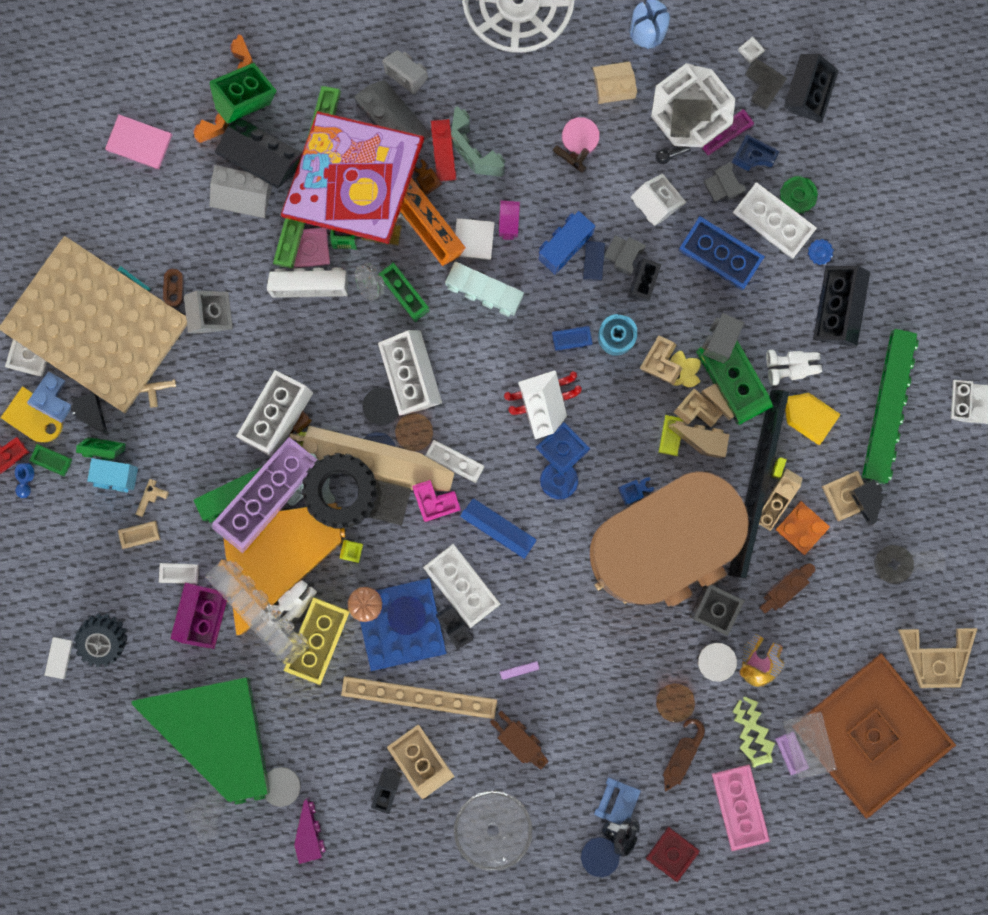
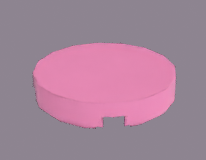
[562,117,599,155]

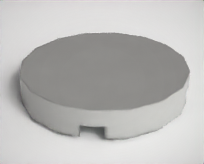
[265,767,301,807]

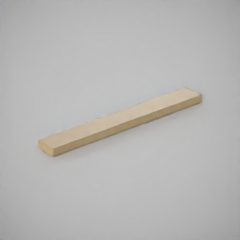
[341,676,497,719]

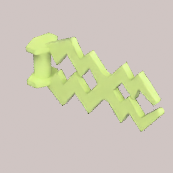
[733,697,775,768]

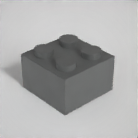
[702,313,745,364]
[689,585,744,636]

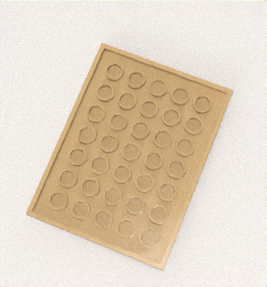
[0,236,187,413]

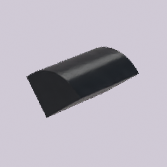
[628,258,661,301]

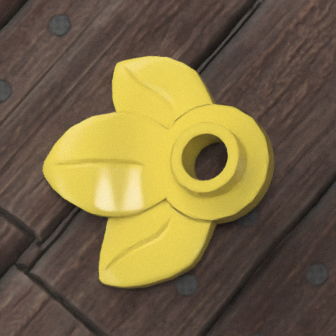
[670,351,701,387]

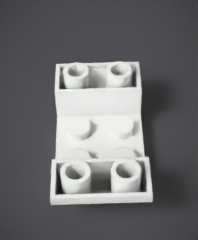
[951,380,988,424]

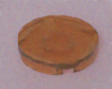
[395,413,433,452]
[656,683,695,722]

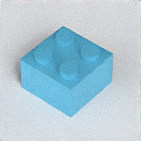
[87,458,138,493]

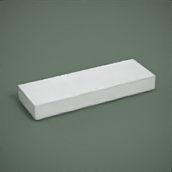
[425,440,485,483]

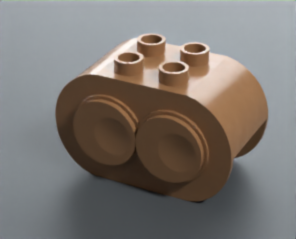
[590,472,748,607]

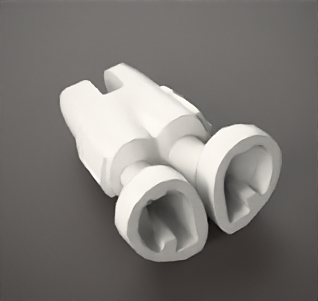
[766,350,822,385]
[261,580,317,637]

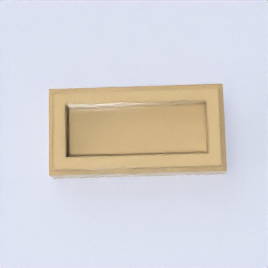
[118,521,161,549]

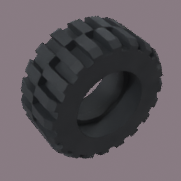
[302,453,378,529]

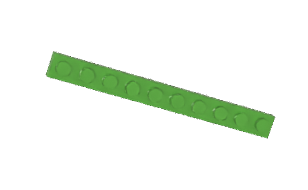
[273,86,341,269]

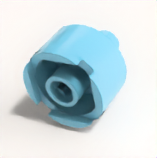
[598,314,637,355]

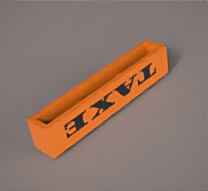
[400,178,466,266]

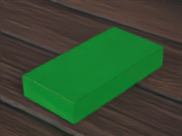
[29,444,73,477]

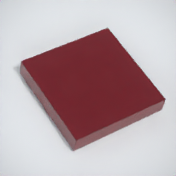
[646,826,700,883]

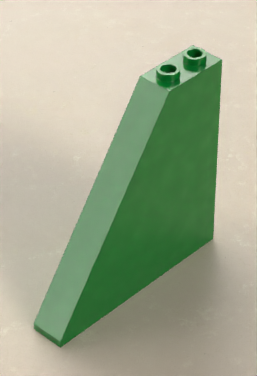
[131,677,270,805]

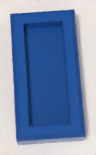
[552,326,593,351]

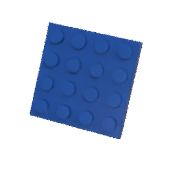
[360,578,447,671]

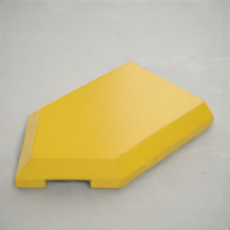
[785,393,840,445]

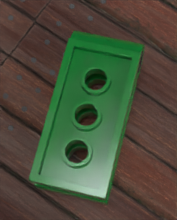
[696,340,773,426]

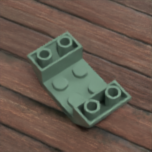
[451,106,505,177]

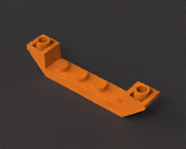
[194,34,253,143]

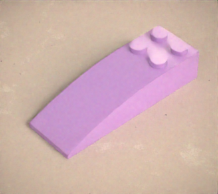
[212,437,317,553]

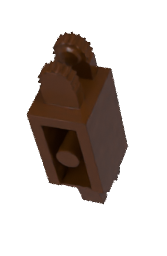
[759,563,816,614]
[490,710,549,770]

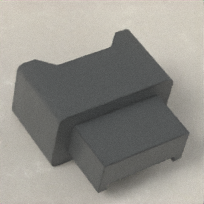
[703,162,746,203]
[604,235,646,276]

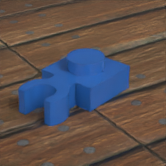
[618,477,655,505]

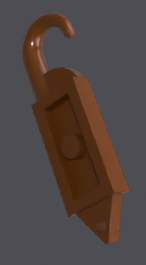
[662,718,705,791]

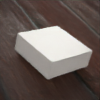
[738,37,765,64]

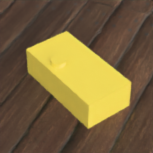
[284,597,349,685]

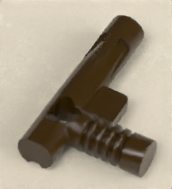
[552,145,589,173]

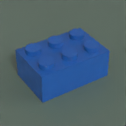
[539,211,596,275]

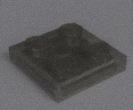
[368,479,412,526]

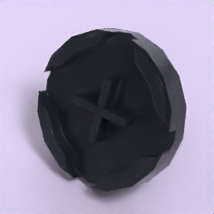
[602,817,640,857]

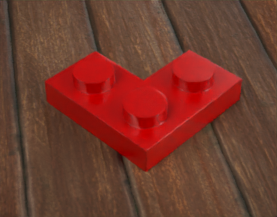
[0,437,30,474]

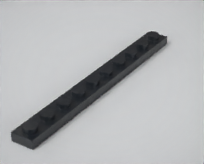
[728,390,789,579]

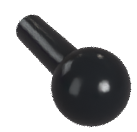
[656,146,691,164]

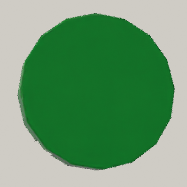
[780,176,818,214]

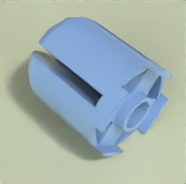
[629,0,670,49]

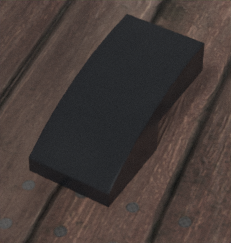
[436,604,474,650]

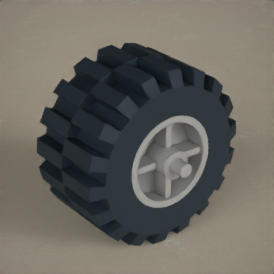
[74,613,127,667]

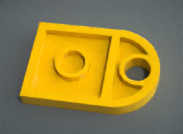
[1,386,63,443]

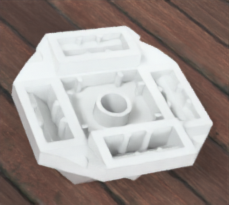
[651,63,735,147]

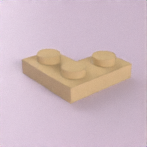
[640,336,683,385]
[674,389,723,427]

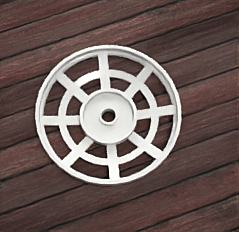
[462,0,575,53]

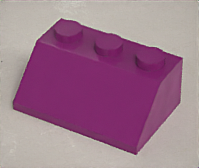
[170,582,229,649]

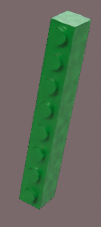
[862,329,919,484]

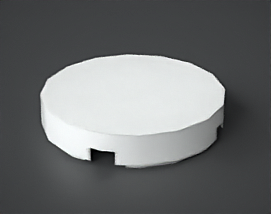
[698,643,737,682]

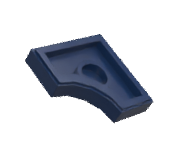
[731,134,780,171]

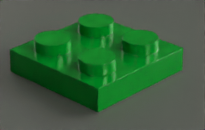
[76,437,126,461]

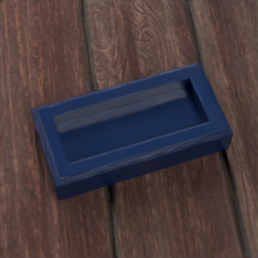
[583,241,605,281]

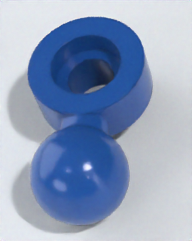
[15,463,34,498]

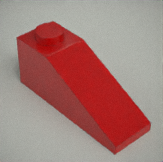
[431,119,456,182]

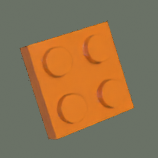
[775,501,830,556]

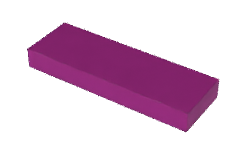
[702,109,754,156]

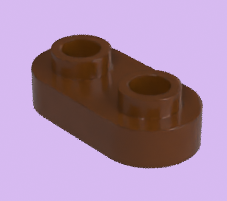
[163,269,184,307]

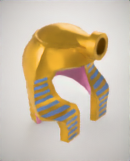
[740,634,784,687]

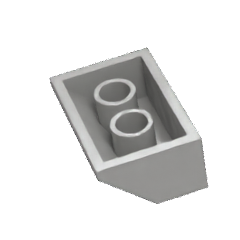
[210,165,272,218]

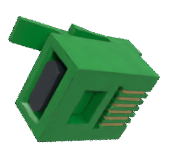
[330,230,357,250]

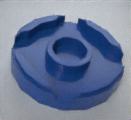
[540,464,578,500]

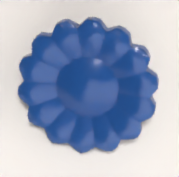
[808,239,834,265]

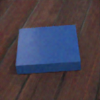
[536,422,590,475]

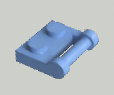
[594,777,641,825]

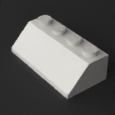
[267,268,348,298]
[378,330,442,416]

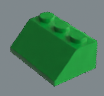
[209,63,277,124]

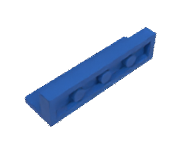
[460,499,536,559]

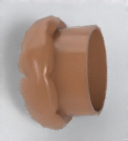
[348,587,382,622]

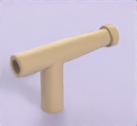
[140,380,176,408]

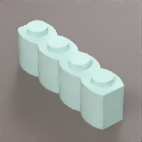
[445,262,524,317]

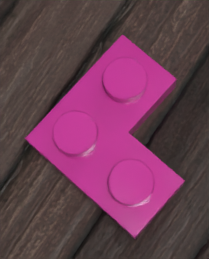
[412,480,461,522]

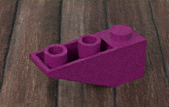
[294,798,326,864]

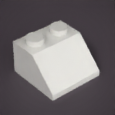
[631,174,686,226]

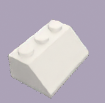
[518,371,567,439]

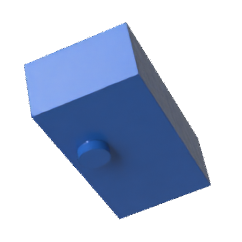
[678,216,765,291]

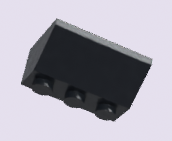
[784,54,839,123]

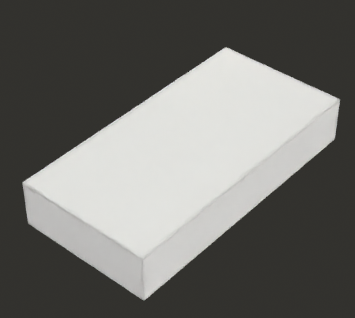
[159,563,199,584]
[44,637,73,679]

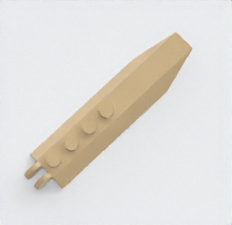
[289,426,454,491]

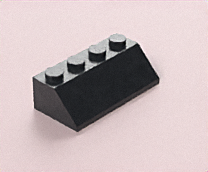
[215,118,302,189]
[813,265,870,346]

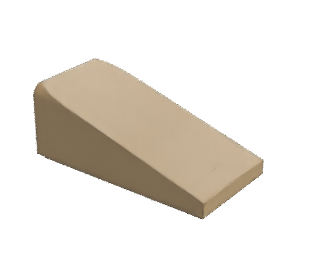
[701,384,734,420]

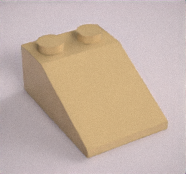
[387,724,454,799]

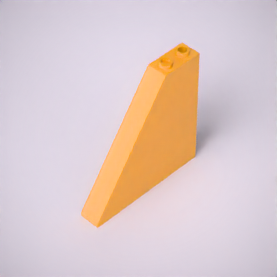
[223,503,346,635]

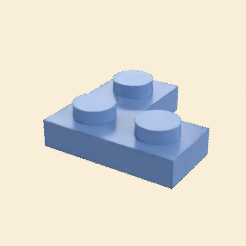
[27,371,71,423]

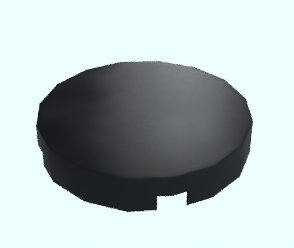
[362,387,399,426]

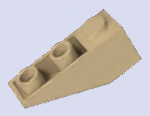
[669,421,729,458]
[759,469,802,531]

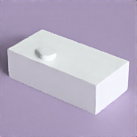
[236,370,313,457]

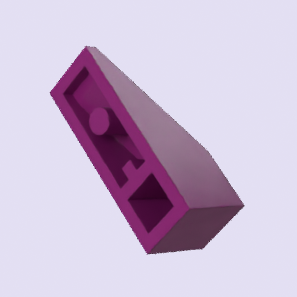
[499,201,520,240]

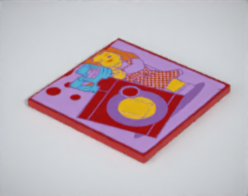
[281,111,424,244]

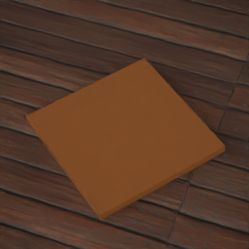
[791,653,956,819]

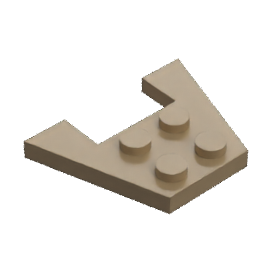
[898,628,977,688]

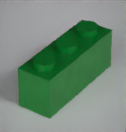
[379,262,429,323]

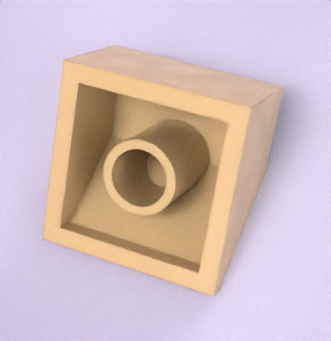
[593,62,637,104]

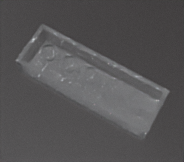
[205,560,309,664]

